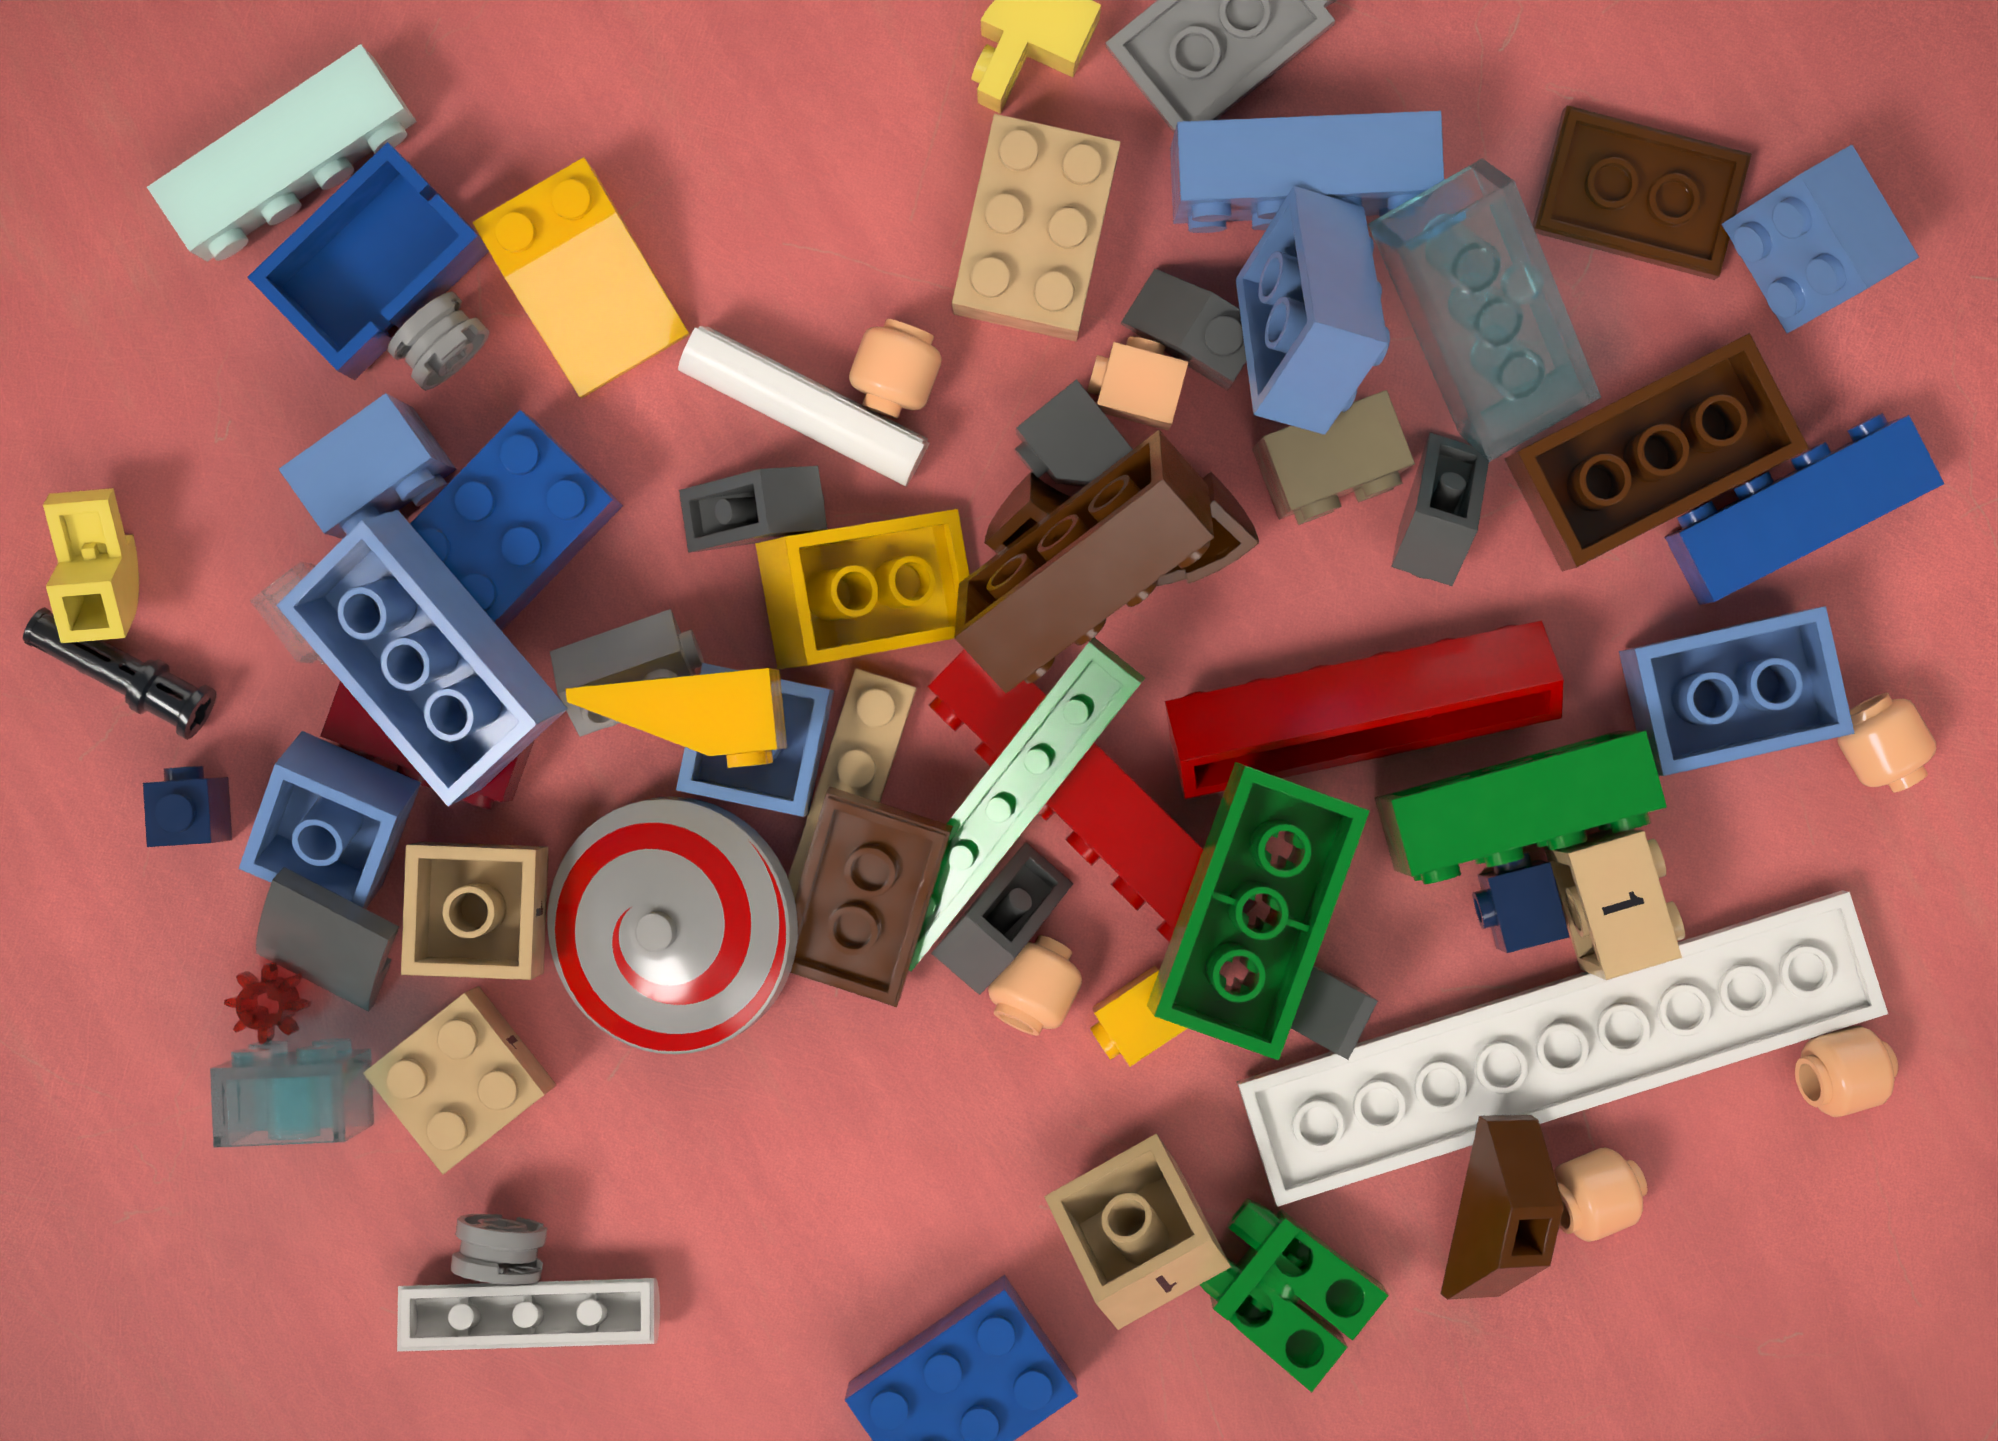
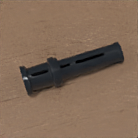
[23,607,216,740]

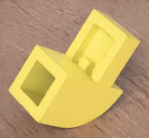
[971,0,1101,114]
[43,488,139,643]

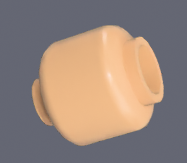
[849,319,942,419]
[1837,693,1936,793]
[988,935,1082,1036]
[1795,1026,1898,1117]
[1554,1147,1647,1242]

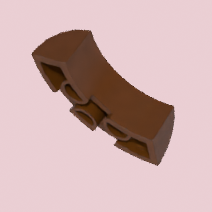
[984,472,1259,586]

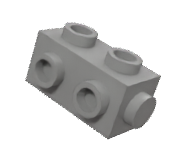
[550,609,704,737]

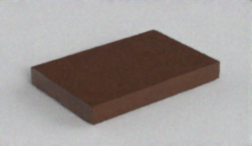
[1531,105,1752,280]
[790,787,953,1007]

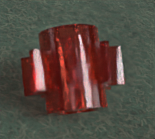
[224,962,311,1044]

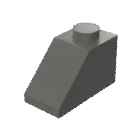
[1121,269,1246,391]
[1014,379,1133,487]
[1391,433,1490,586]
[679,466,827,553]
[931,842,1074,995]
[1291,965,1378,1060]

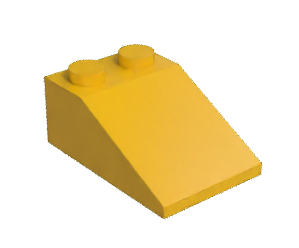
[472,157,690,399]
[755,509,969,669]
[565,668,787,768]

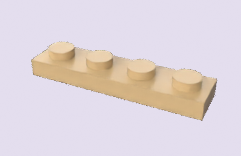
[788,668,917,900]

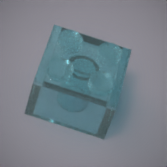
[210,1038,374,1148]

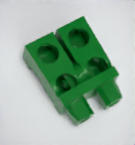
[1200,1198,1389,1393]

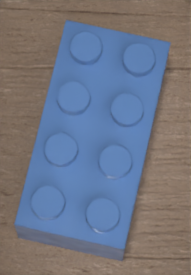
[1170,111,1445,233]
[276,510,568,807]

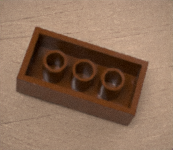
[1505,333,1809,572]
[954,430,1214,693]

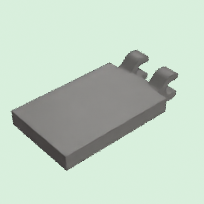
[1105,0,1337,132]

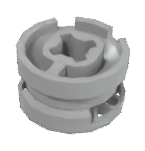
[387,291,490,391]
[451,1214,547,1285]

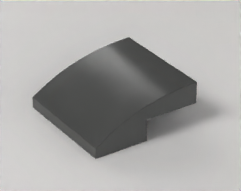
[256,867,399,1012]

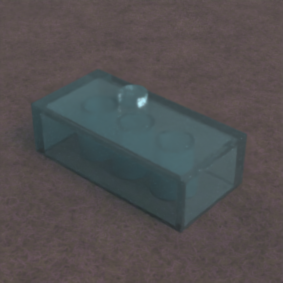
[1368,158,1601,462]

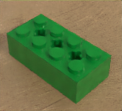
[1374,731,1667,884]
[1147,762,1370,1061]

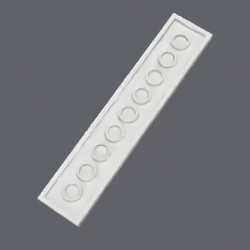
[1237,890,1888,1207]

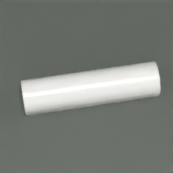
[678,326,930,486]
[397,1278,660,1352]

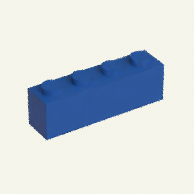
[1665,413,1944,605]

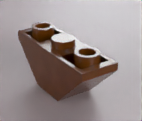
[1440,1115,1564,1300]

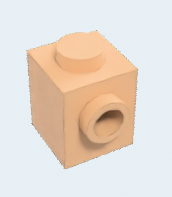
[1087,336,1188,431]

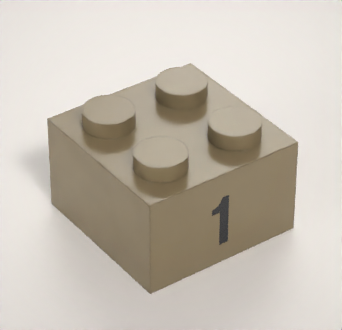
[1252,390,1415,525]

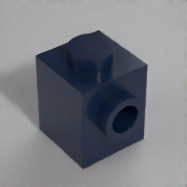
[143,766,232,847]
[1472,851,1570,953]

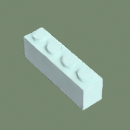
[147,44,417,262]

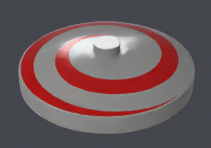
[547,796,798,1054]

